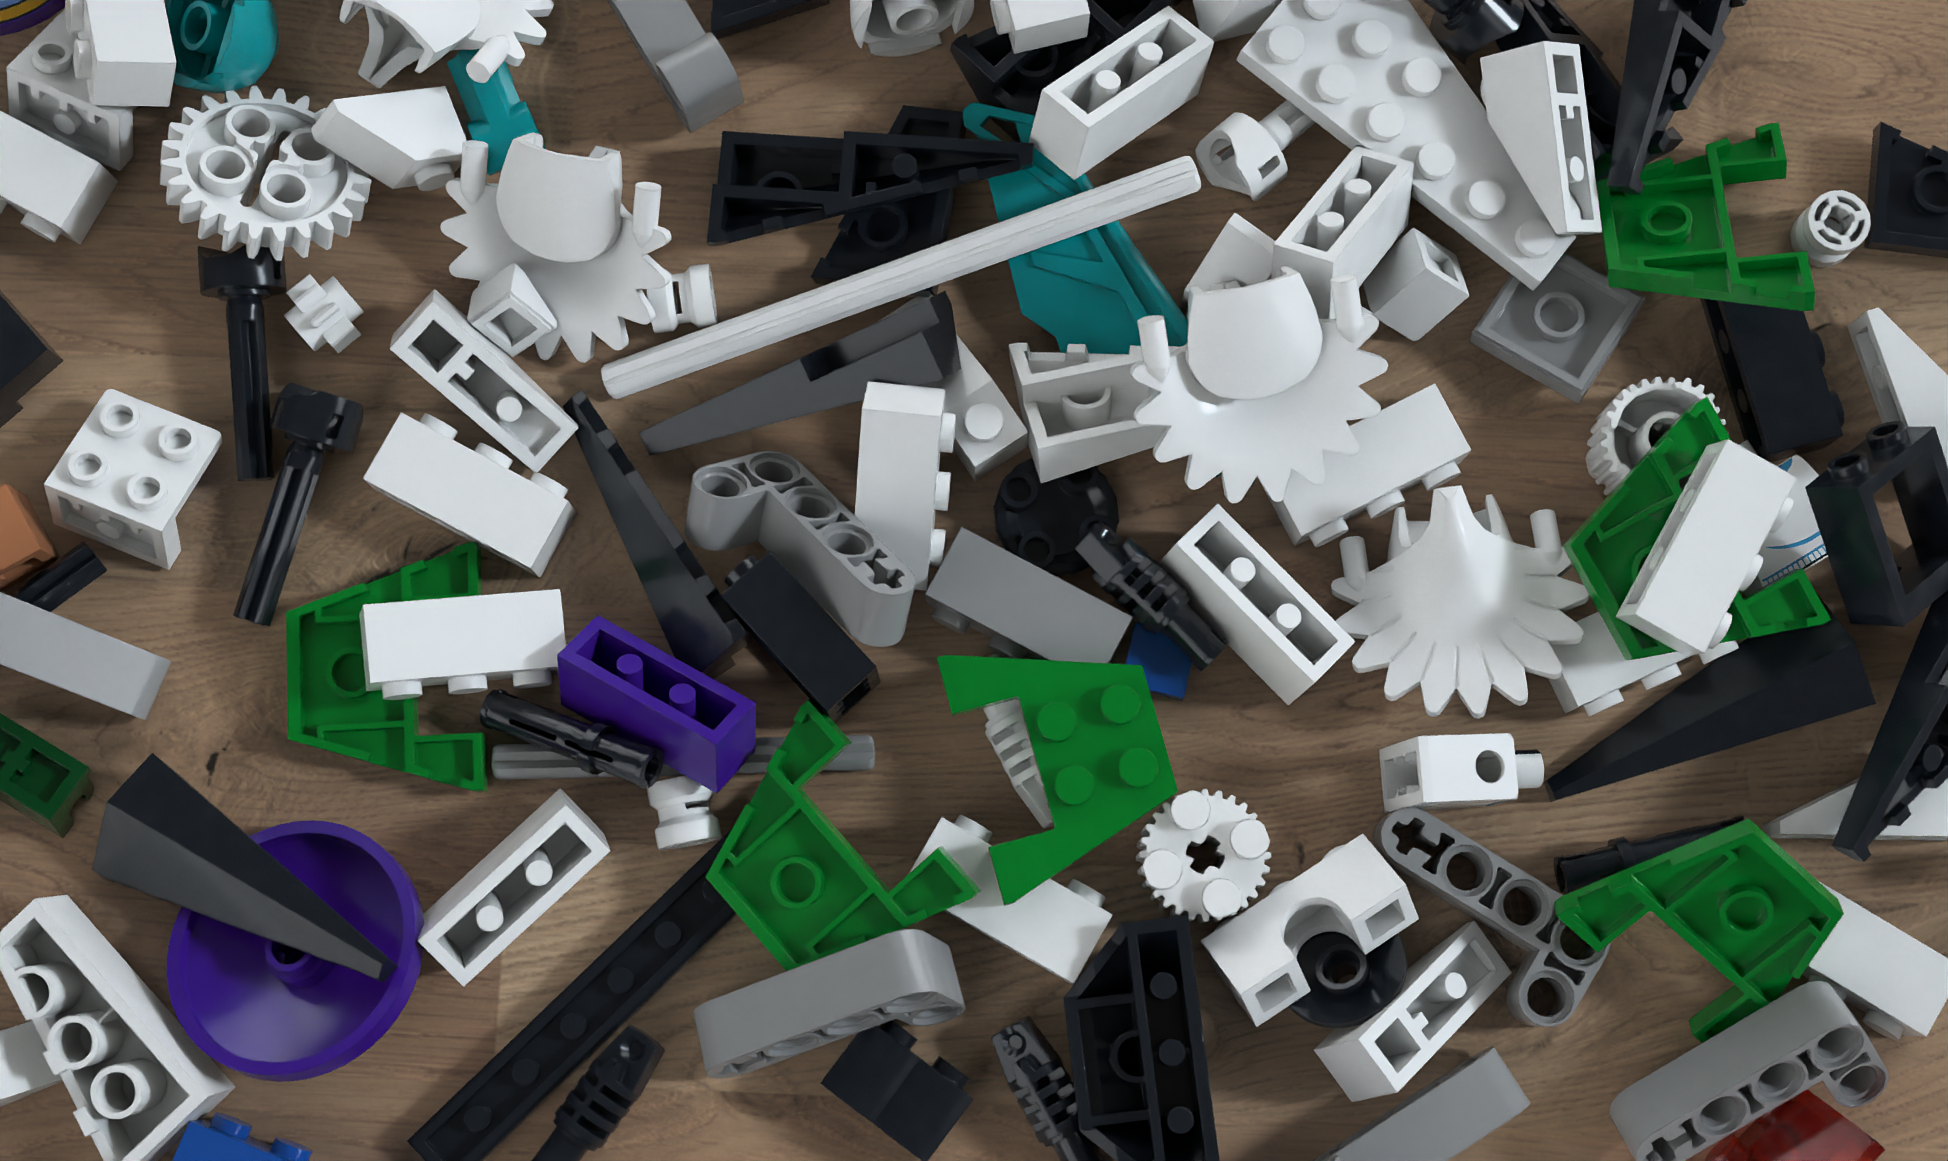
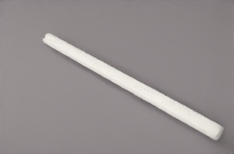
[601,156,1201,399]

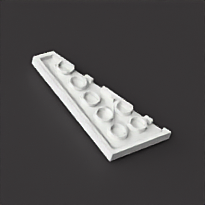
[1236,0,1576,291]

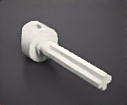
[1195,100,1316,201]

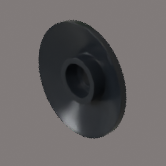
[1289,931,1407,1028]

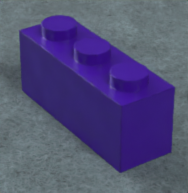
[557,615,756,793]

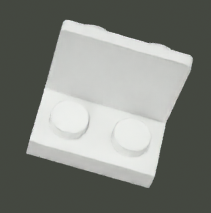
[6,9,137,171]
[44,389,222,570]

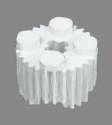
[1585,377,1729,496]
[1136,789,1271,924]

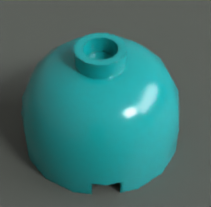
[165,0,279,94]

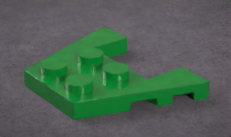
[1596,122,1815,311]
[1563,397,1831,660]
[286,542,488,793]
[936,655,1178,906]
[706,699,981,971]
[1554,818,1844,1043]

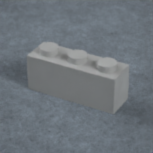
[925,527,1132,663]

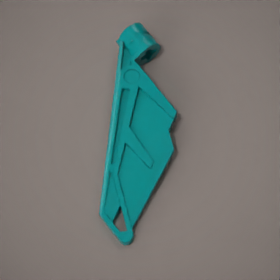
[963,103,1255,486]

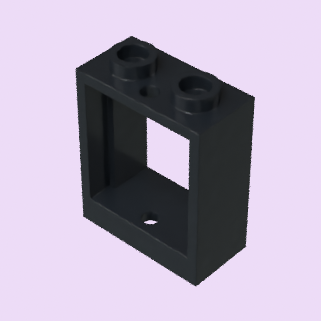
[1805,421,1948,627]
[721,551,881,724]

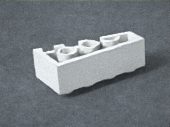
[0,895,236,1161]

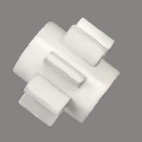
[284,274,364,353]

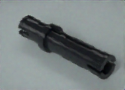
[480,689,664,789]
[1554,815,1744,895]

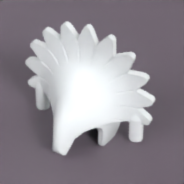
[339,0,554,88]
[440,133,671,363]
[1130,266,1388,504]
[1331,485,1589,719]

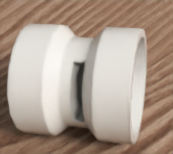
[1790,190,1871,267]
[647,263,718,334]
[647,776,722,850]

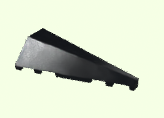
[950,0,1183,142]
[1607,0,1747,194]
[563,390,752,679]
[1832,590,1948,862]
[1544,594,1876,802]
[92,753,398,983]

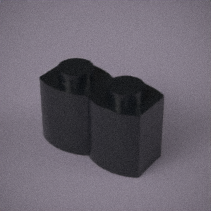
[821,1020,973,1161]

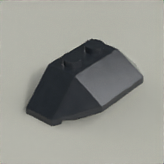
[1063,915,1220,1161]

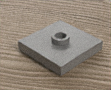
[1469,252,1646,404]

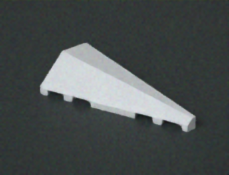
[1009,343,1180,483]

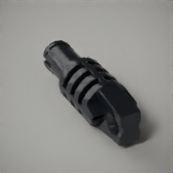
[1075,521,1228,671]
[991,1016,1106,1161]
[531,1025,665,1161]

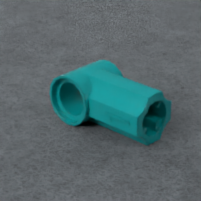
[447,49,546,176]

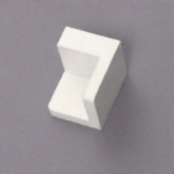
[1363,227,1469,341]

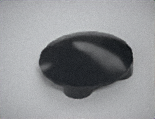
[993,458,1119,576]

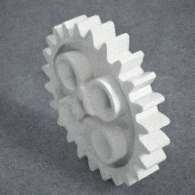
[160,86,371,261]

